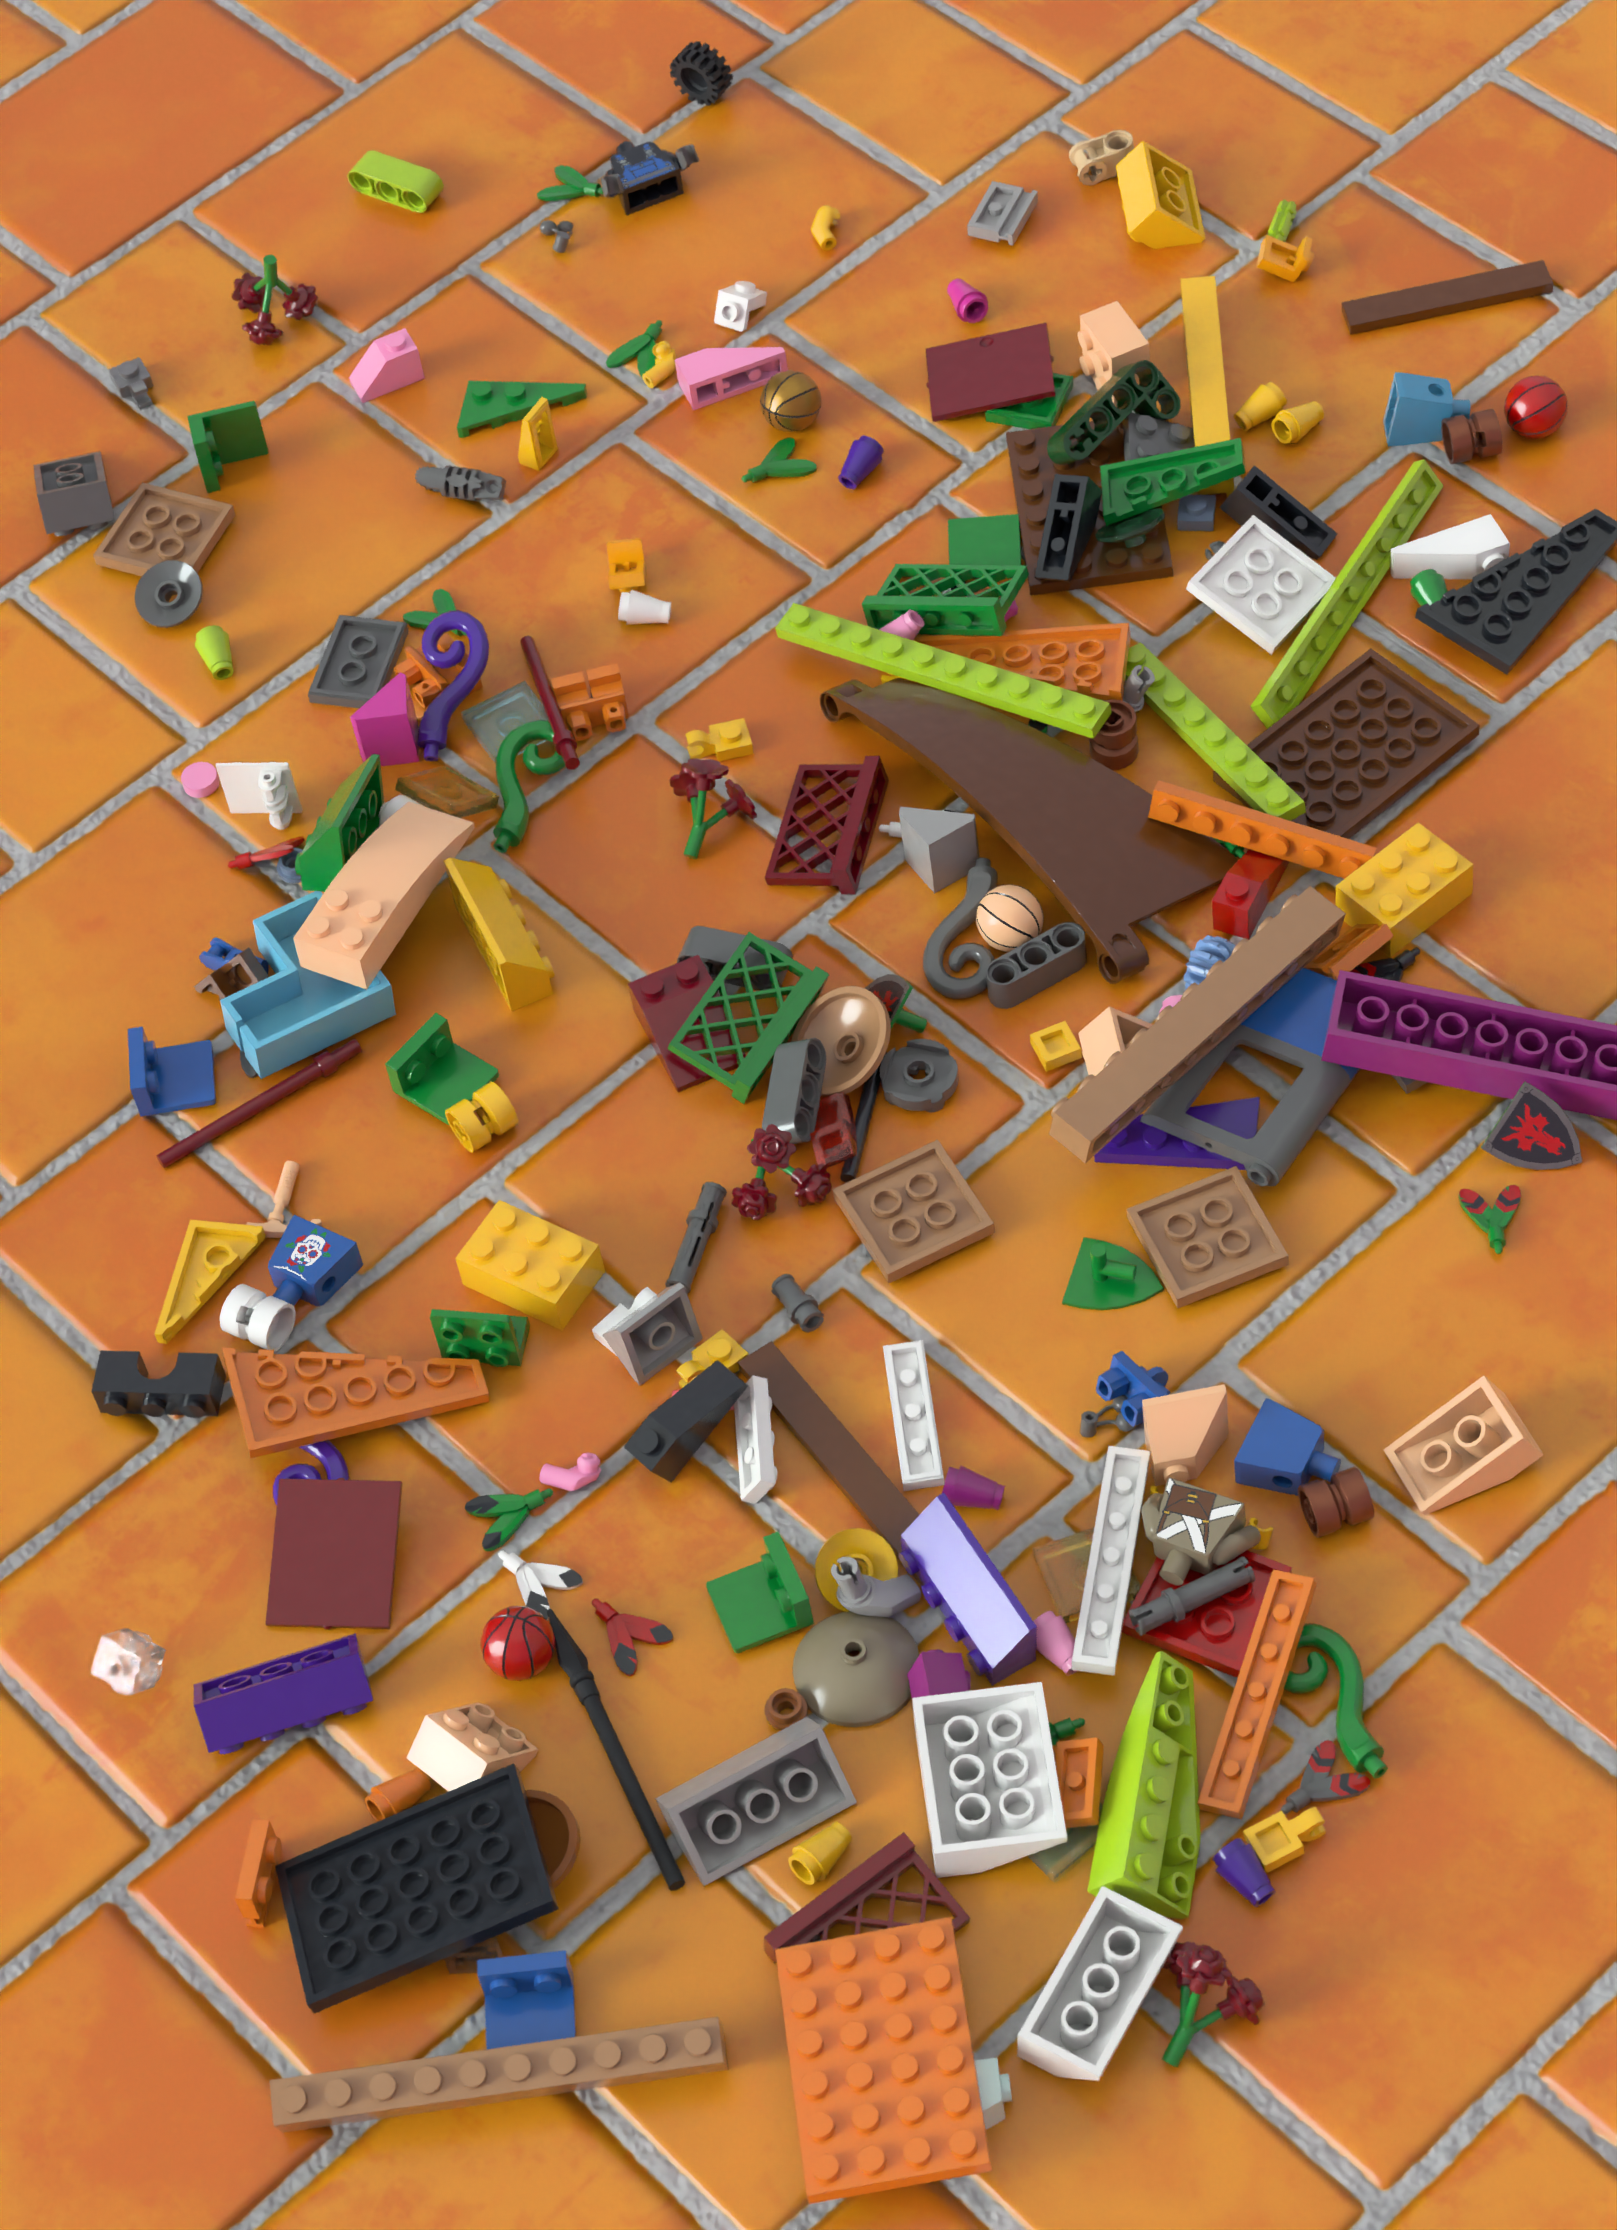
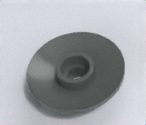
[135,560,203,628]

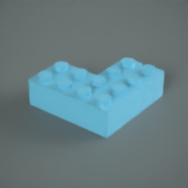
[220,891,396,1079]

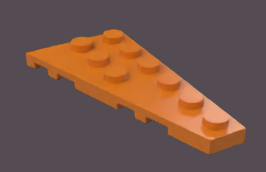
[913,623,1131,701]
[222,1347,489,1459]

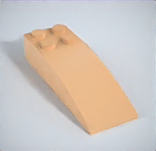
[293,802,475,989]

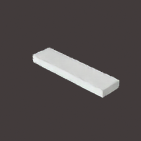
[883,1340,945,1491]

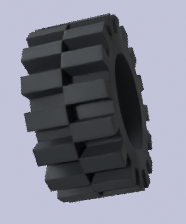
[670,41,733,106]

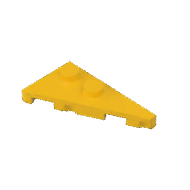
[155,1220,266,1344]

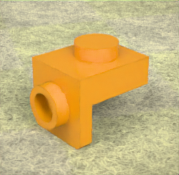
[1257,235,1314,282]
[607,538,646,592]

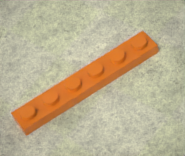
[1148,780,1377,879]
[1197,1569,1317,1819]

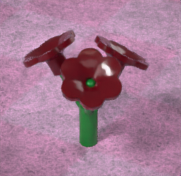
[669,758,757,859]

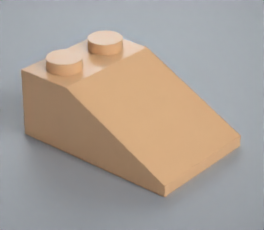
[1384,1376,1544,1515]

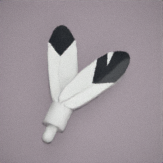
[498,1550,583,1621]

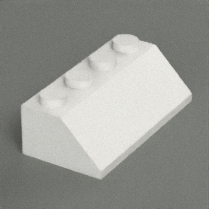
[1017,1886,1183,2081]

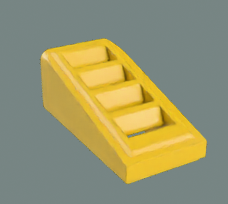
[518,397,558,471]

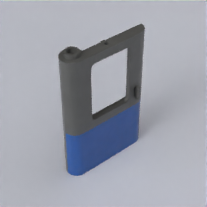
[1141,968,1361,1186]

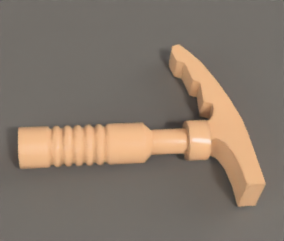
[246,1161,322,1238]

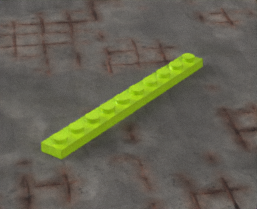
[1250,459,1443,729]
[775,603,1112,739]

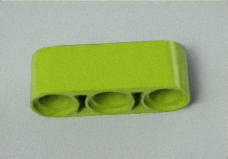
[348,150,444,213]

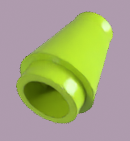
[195,625,234,680]

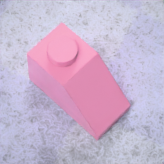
[349,328,425,403]

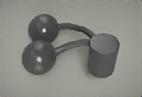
[540,220,573,253]
[1080,1394,1135,1437]

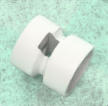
[220,1284,296,1352]

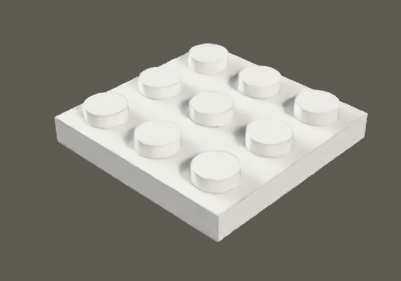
[1186,515,1336,655]

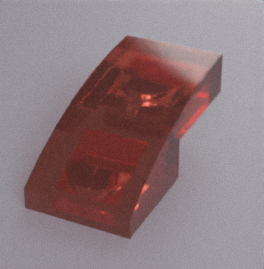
[810,1092,857,1168]

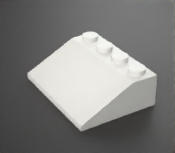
[912,1682,1067,1878]

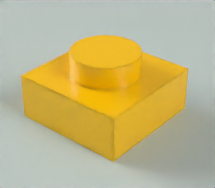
[1030,1021,1082,1072]

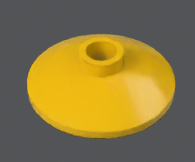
[814,1528,898,1612]

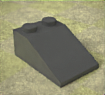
[33,451,115,536]

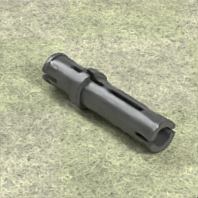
[665,1182,727,1294]
[1129,1556,1255,1636]

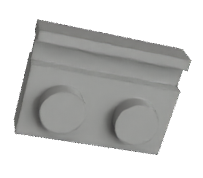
[967,181,1038,245]

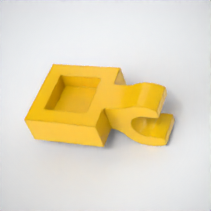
[686,718,754,761]
[677,1329,749,1388]
[1243,1807,1326,1873]

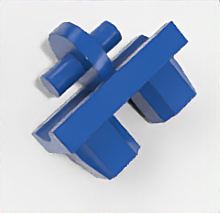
[1096,1351,1170,1427]

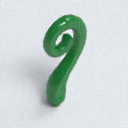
[493,720,565,853]
[1284,1624,1388,1779]

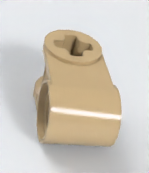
[1069,130,1134,185]

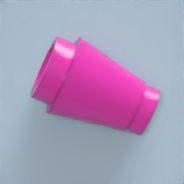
[947,279,988,323]

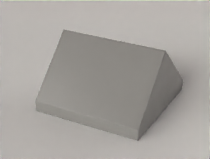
[899,807,980,894]
[602,1282,703,1385]

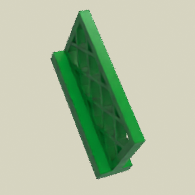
[862,564,1029,636]
[668,932,829,1104]

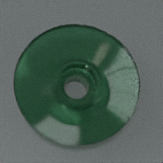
[1095,508,1165,548]

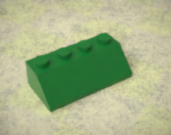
[295,754,384,892]

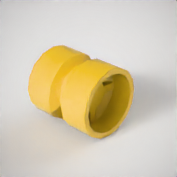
[445,1082,519,1153]

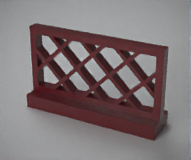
[765,756,889,895]
[764,1832,970,1964]

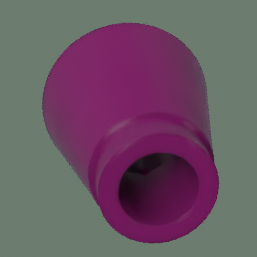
[942,1465,1005,1510]

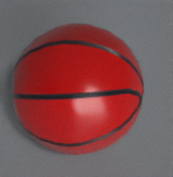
[1504,376,1568,439]
[480,1606,556,1681]

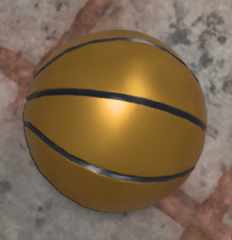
[760,370,822,432]

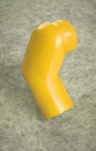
[811,205,840,251]
[642,341,676,389]

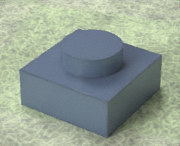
[1177,495,1216,531]

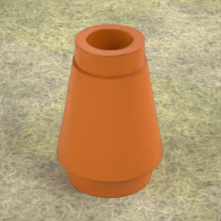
[365,1768,431,1822]

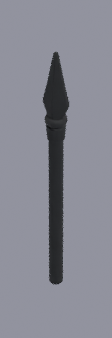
[547,1609,685,1891]

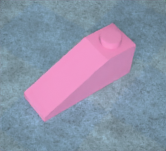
[675,347,788,410]

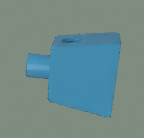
[1383,372,1471,446]

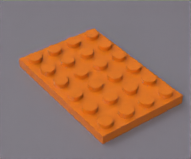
[775,1917,992,2204]

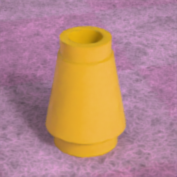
[1234,382,1287,431]
[1272,401,1324,444]
[788,1822,852,1885]

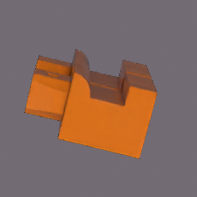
[393,633,483,709]
[551,662,629,741]

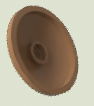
[791,986,891,1097]

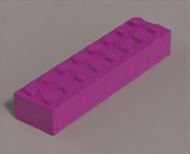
[1321,970,1617,1120]

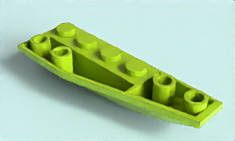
[1087,1651,1201,1919]

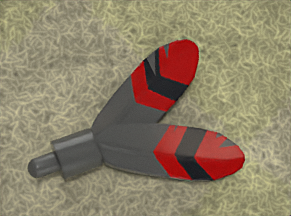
[1281,1740,1371,1814]

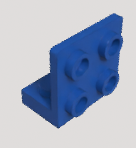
[128,1026,216,1117]
[477,1950,576,2050]

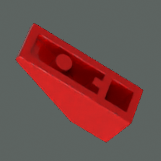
[1212,849,1289,940]

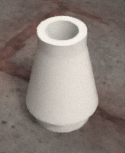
[618,589,672,625]

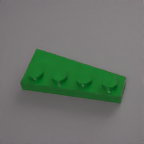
[1100,438,1246,526]

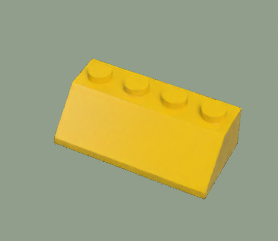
[443,857,555,1012]

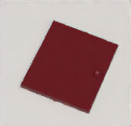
[926,322,1056,422]
[266,1478,403,1630]

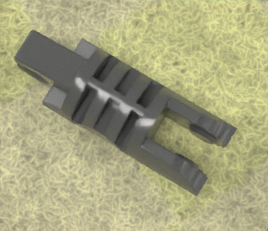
[414,466,506,501]

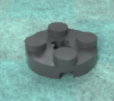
[880,1039,959,1112]

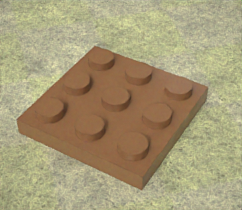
[93,482,235,576]
[833,1140,995,1283]
[1127,1166,1289,1309]

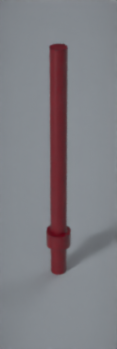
[520,636,580,770]
[156,1038,362,1168]

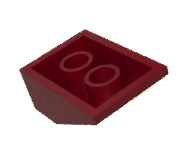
[628,955,746,1093]

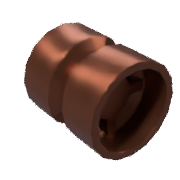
[1441,409,1502,464]
[1089,699,1138,770]
[1298,1466,1374,1538]

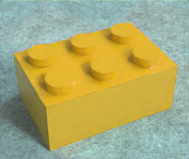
[1335,822,1474,957]
[455,1200,605,1331]

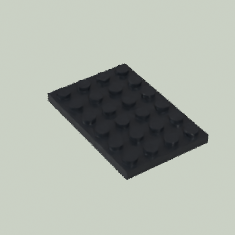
[275,1764,559,2014]

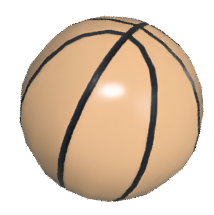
[976,885,1044,952]

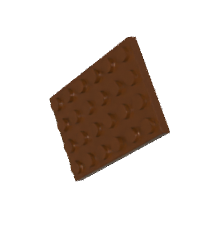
[1006,421,1173,595]
[1213,649,1480,839]

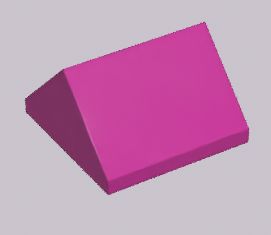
[350,672,419,766]

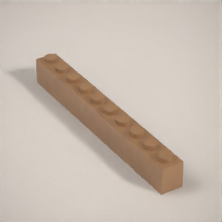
[1049,886,1346,1163]
[270,2017,728,2133]

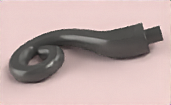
[923,858,998,999]

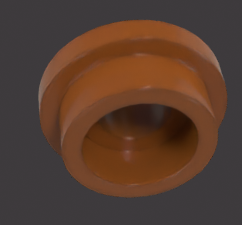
[765,1688,808,1730]

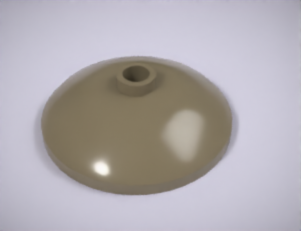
[793,1611,919,1727]

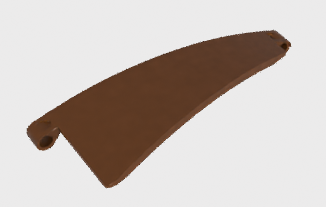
[820,678,1238,984]

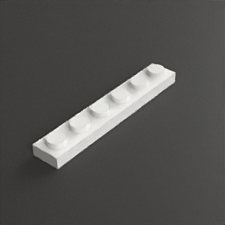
[1072,1446,1150,1676]

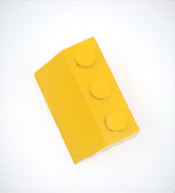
[1116,141,1206,249]

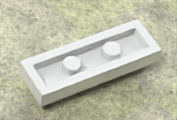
[734,1375,778,1504]

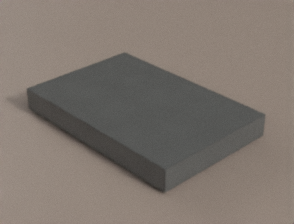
[308,615,409,708]

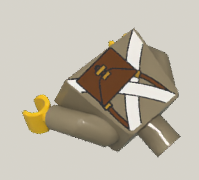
[1141,1477,1274,1585]

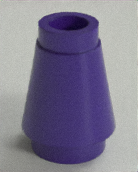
[838,436,884,489]
[1213,1838,1275,1907]

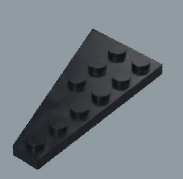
[1415,508,1617,675]

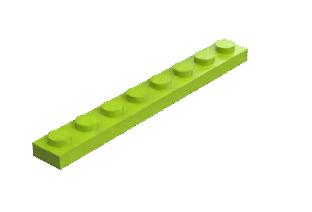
[1125,642,1306,821]

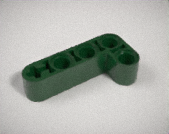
[1047,360,1181,465]

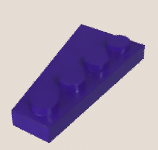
[1094,1097,1260,1170]

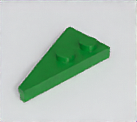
[457,381,587,438]

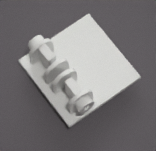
[216,762,302,830]

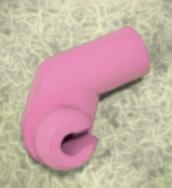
[539,1453,601,1491]

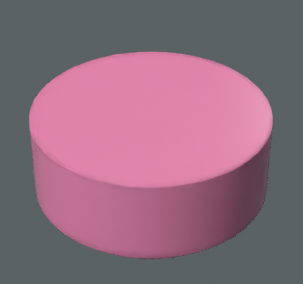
[181,762,219,798]

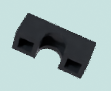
[92,1350,226,1418]

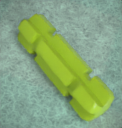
[1268,199,1297,242]

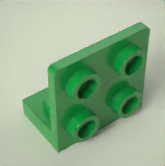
[187,401,269,493]
[385,1013,499,1125]
[430,1309,530,1367]
[706,1531,814,1653]

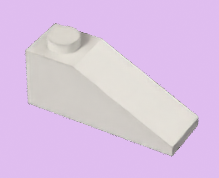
[1391,514,1510,579]

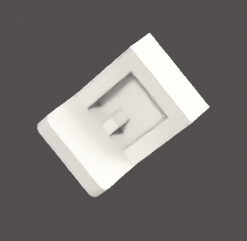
[714,281,767,331]

